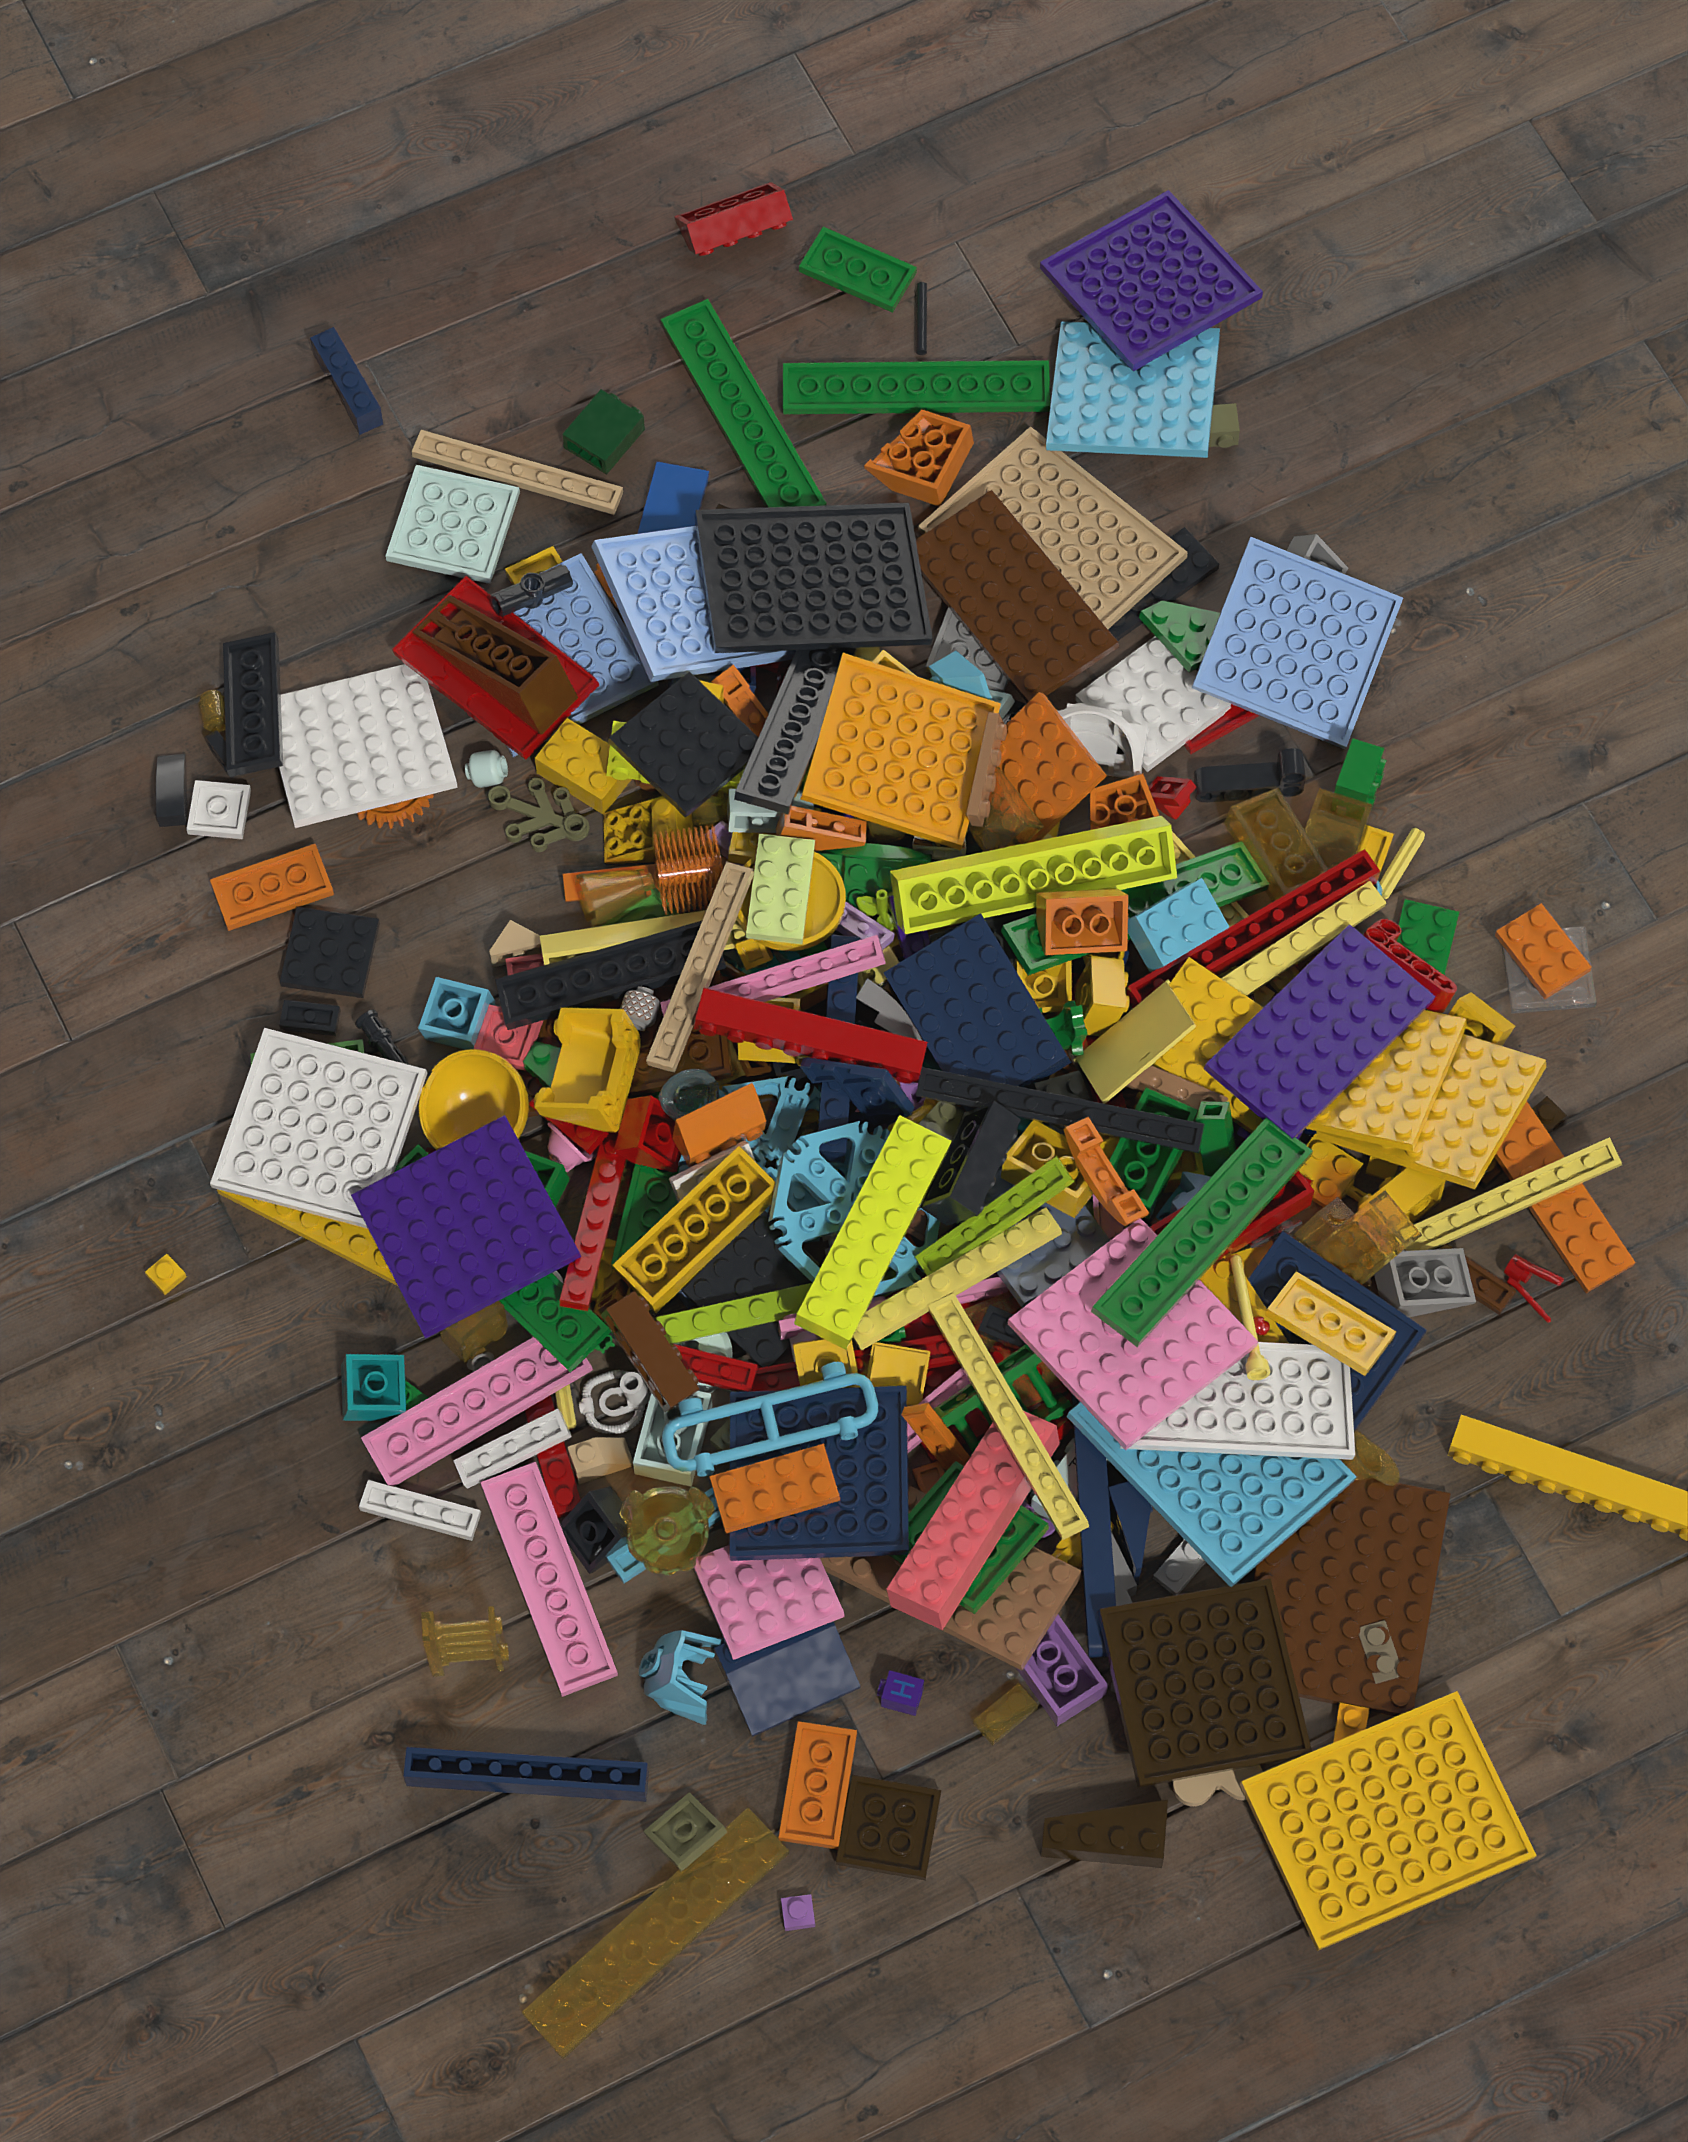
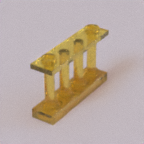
[421,1606,509,1677]

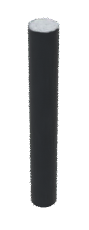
[916,282,927,355]

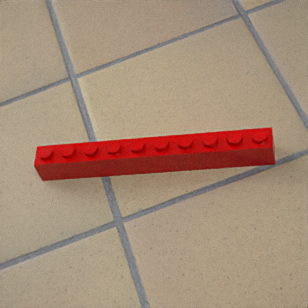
[1126,849,1380,1008]

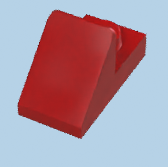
[1149,776,1196,820]

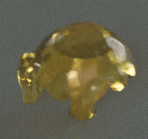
[620,1486,715,1575]

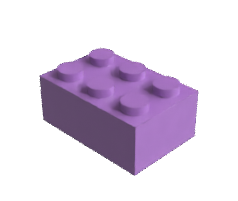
[1015,1615,1108,1726]

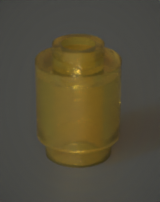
[199,690,225,732]

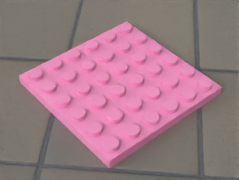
[1008,1219,1258,1450]

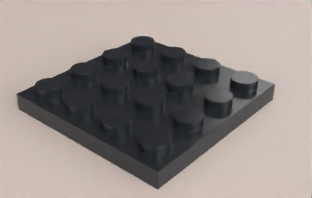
[608,671,758,818]
[681,1211,822,1368]

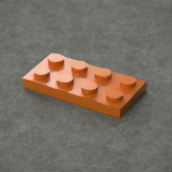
[210,844,334,931]
[710,1444,840,1533]
[779,1721,857,1849]

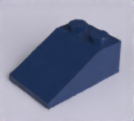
[1108,1481,1153,1586]

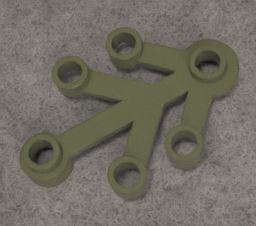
[488,778,590,852]

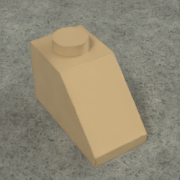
[568,1437,633,1484]

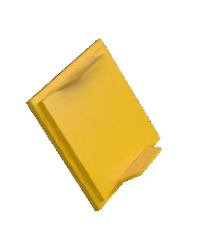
[867,1342,930,1406]

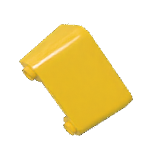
[534,1008,641,1132]

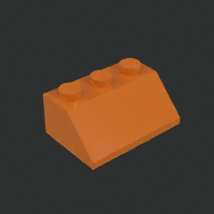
[1036,889,1128,955]
[672,1083,766,1167]

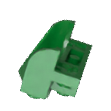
[818,843,932,914]

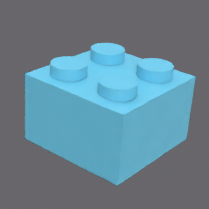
[418,977,496,1050]

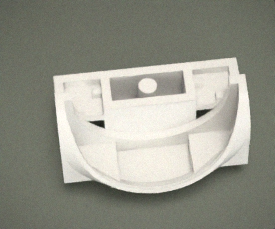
[1057,703,1148,778]

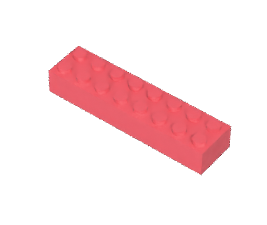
[887,1411,1060,1630]

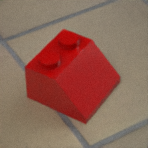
[614,1095,683,1172]

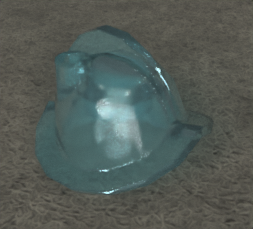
[658,1069,719,1121]

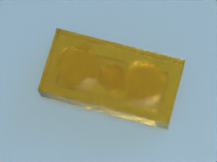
[973,1683,1038,1746]

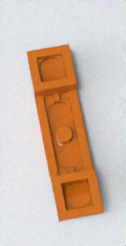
[711,664,769,738]
[1064,1117,1149,1226]

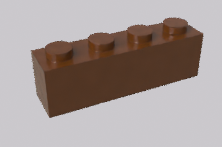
[601,1291,699,1413]

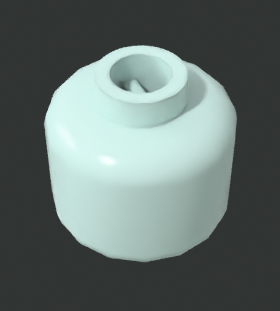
[465,750,508,788]

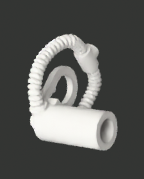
[579,1370,650,1434]

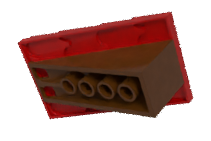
[392,576,600,760]

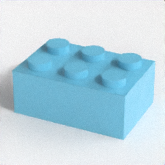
[1128,878,1229,972]

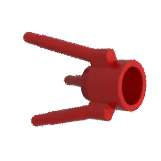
[1504,1254,1564,1323]

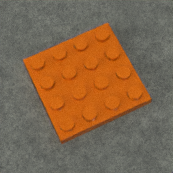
[988,692,1107,844]

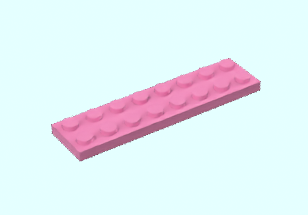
[361,1337,593,1487]
[480,1462,618,1697]

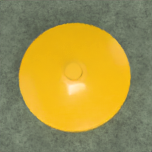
[736,852,846,951]

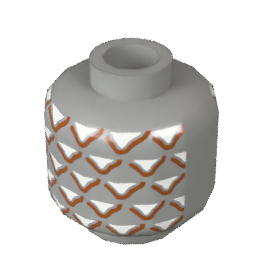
[620,986,660,1031]

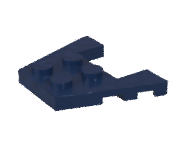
[800,1057,915,1132]

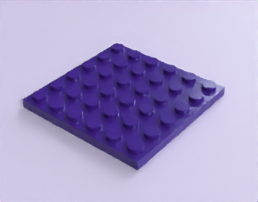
[1040,190,1263,372]
[351,1115,581,1338]

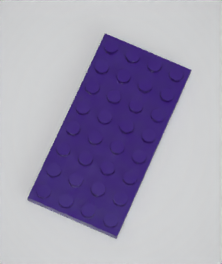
[1204,924,1436,1139]

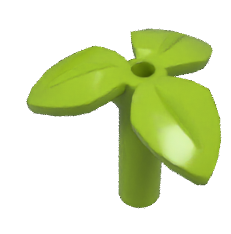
[856,889,895,931]

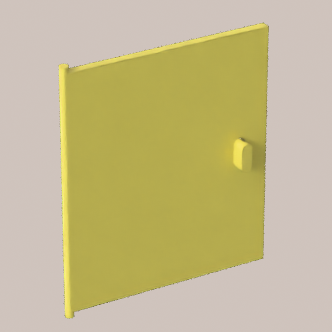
[1073,980,1196,1104]

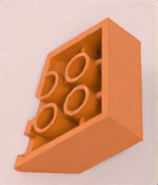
[864,410,974,507]
[1090,774,1159,830]

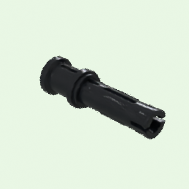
[355,1010,410,1065]

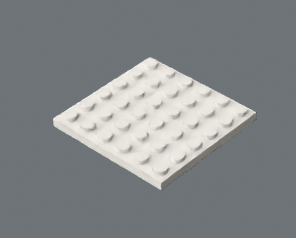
[279,664,458,828]
[210,1028,427,1228]

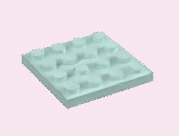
[386,465,520,584]

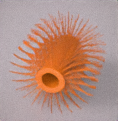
[653,825,723,915]

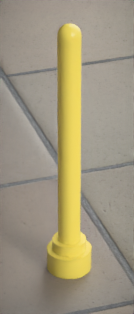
[1230,1254,1270,1380]

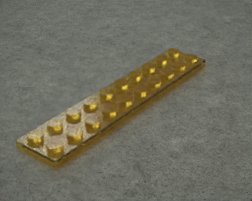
[522,1808,789,2059]

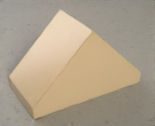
[489,920,542,968]

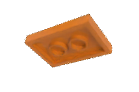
[1495,903,1592,999]

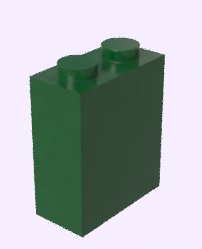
[562,389,645,475]

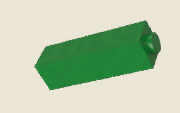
[1196,1101,1236,1177]

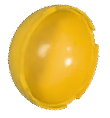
[419,1049,529,1150]

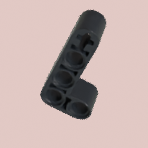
[1193,748,1306,803]

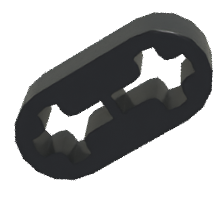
[204,730,235,778]

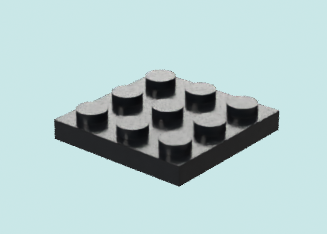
[280,907,380,998]

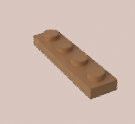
[966,712,1007,827]

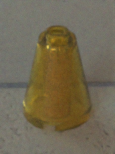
[574,869,655,928]

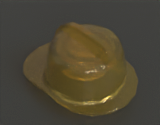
[1340,1431,1400,1486]

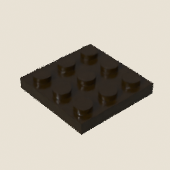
[836,1775,941,1881]

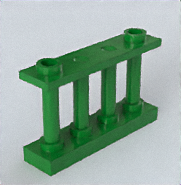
[933,1344,1072,1457]

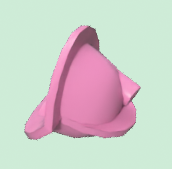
[547,1122,599,1172]

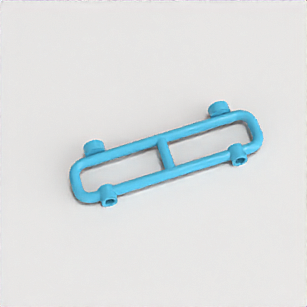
[662,1362,878,1476]

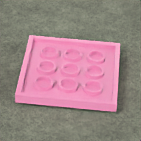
[691,1545,845,1660]

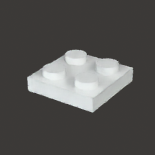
[187,780,251,839]

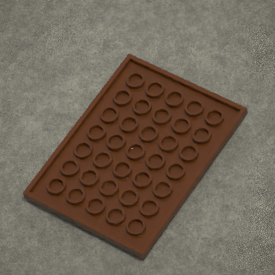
[1253,1474,1451,1716]

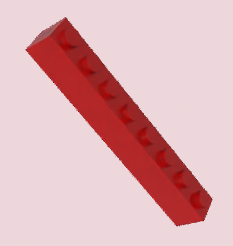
[694,988,928,1084]

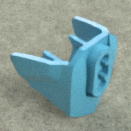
[639,1630,725,1725]

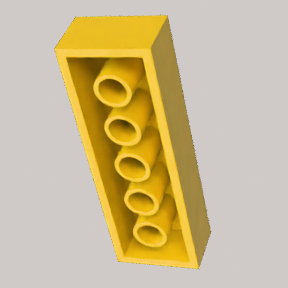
[613,1146,775,1313]

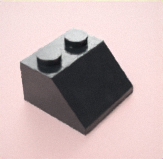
[560,1486,644,1574]

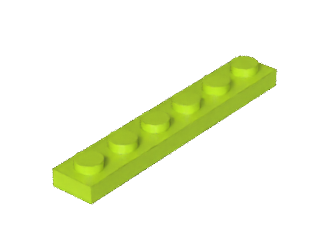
[915,1156,1074,1276]
[655,1283,813,1345]

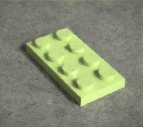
[746,834,815,944]

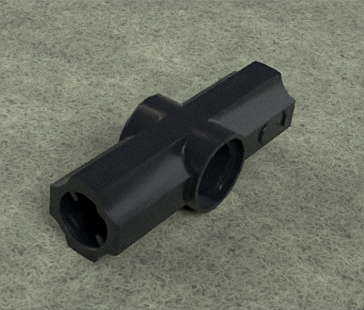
[490,565,573,617]

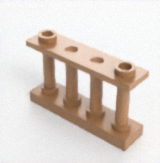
[1122,1065,1228,1110]

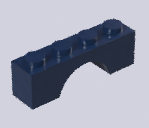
[310,327,383,435]

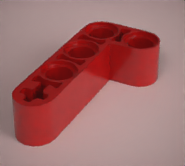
[1363,919,1457,1013]

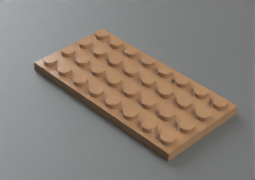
[820,1485,1082,1671]

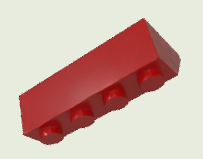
[674,182,793,256]

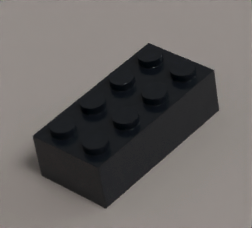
[920,1101,1021,1226]

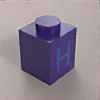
[877,1670,924,1716]

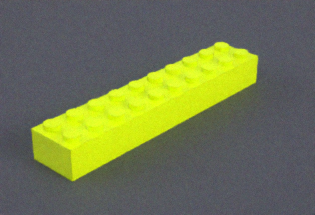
[890,816,1177,934]

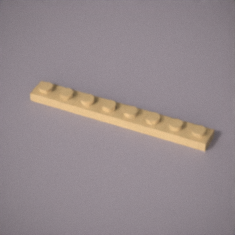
[412,430,623,515]
[646,862,754,1073]

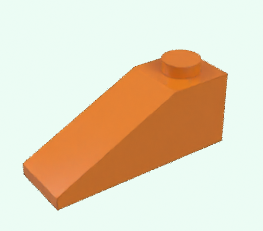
[776,806,866,851]

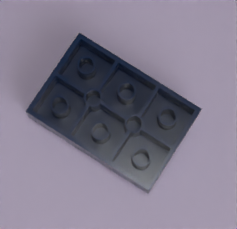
[884,913,1072,1112]

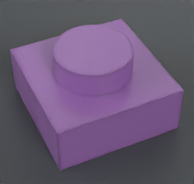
[781,1894,815,1931]

